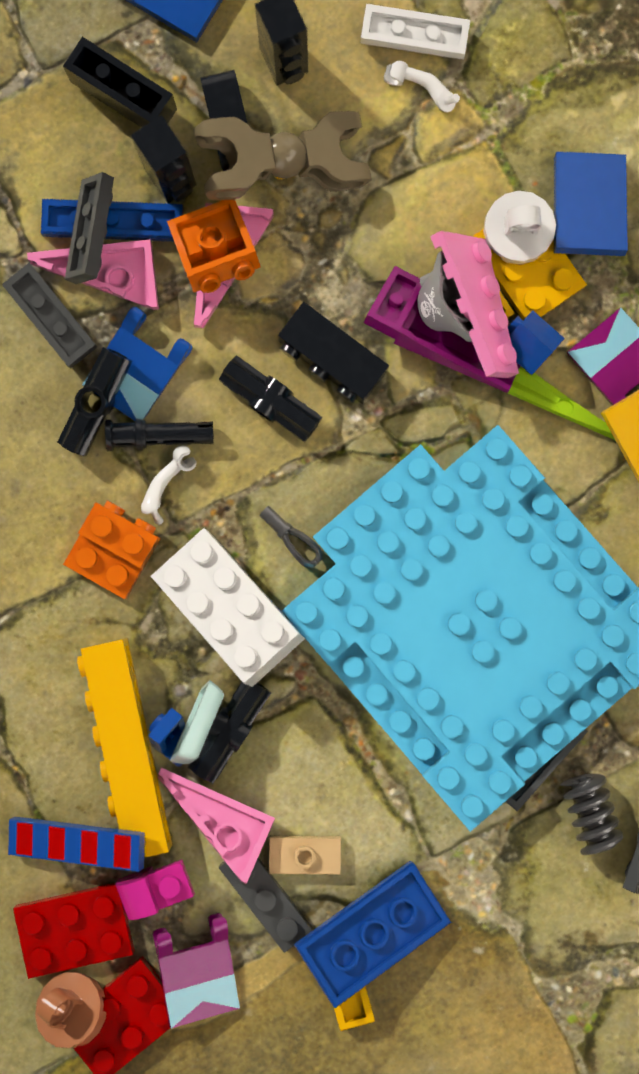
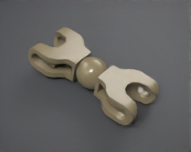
[194,111,372,200]

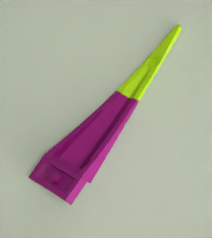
[364,266,616,441]

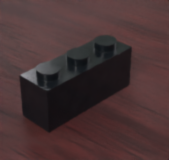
[255,0,308,86]
[63,36,177,128]
[130,115,197,204]
[278,301,389,404]

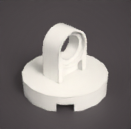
[483,191,556,265]

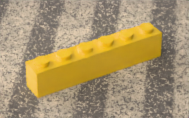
[77,638,172,858]

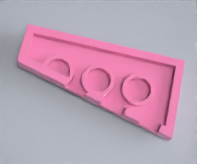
[430,231,519,378]

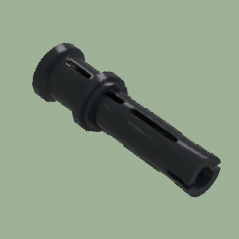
[105,419,214,451]

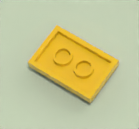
[472,229,587,320]

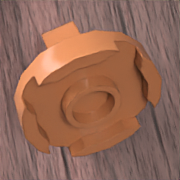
[35,972,106,1048]

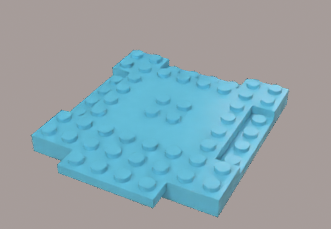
[282,425,639,832]

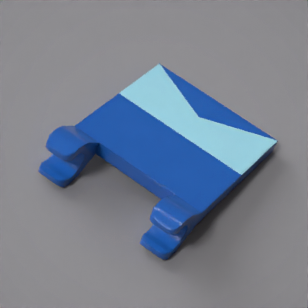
[82,306,193,421]

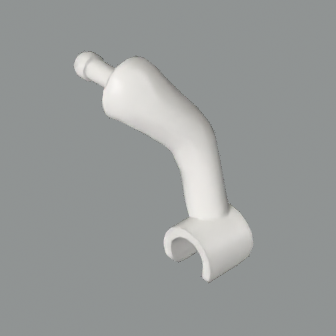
[384,61,460,112]
[141,445,197,525]

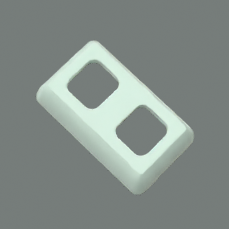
[170,680,224,764]

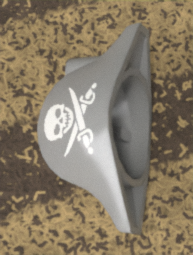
[418,251,473,342]

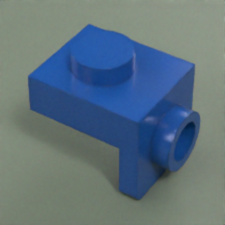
[148,708,185,767]

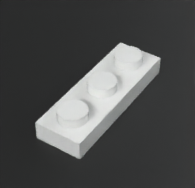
[360,4,470,59]

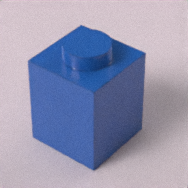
[508,310,565,375]

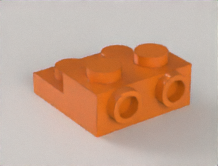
[167,199,261,293]
[63,500,161,599]

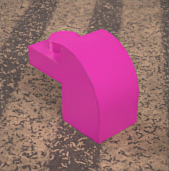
[115,860,195,920]

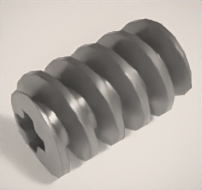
[560,774,623,855]

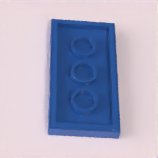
[293,861,451,1008]

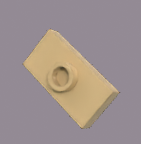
[269,835,341,875]

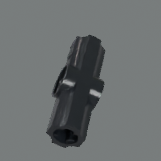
[57,347,133,456]
[219,355,322,442]
[188,682,272,784]

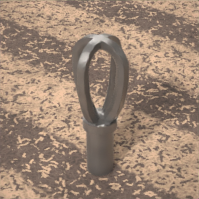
[259,506,323,568]

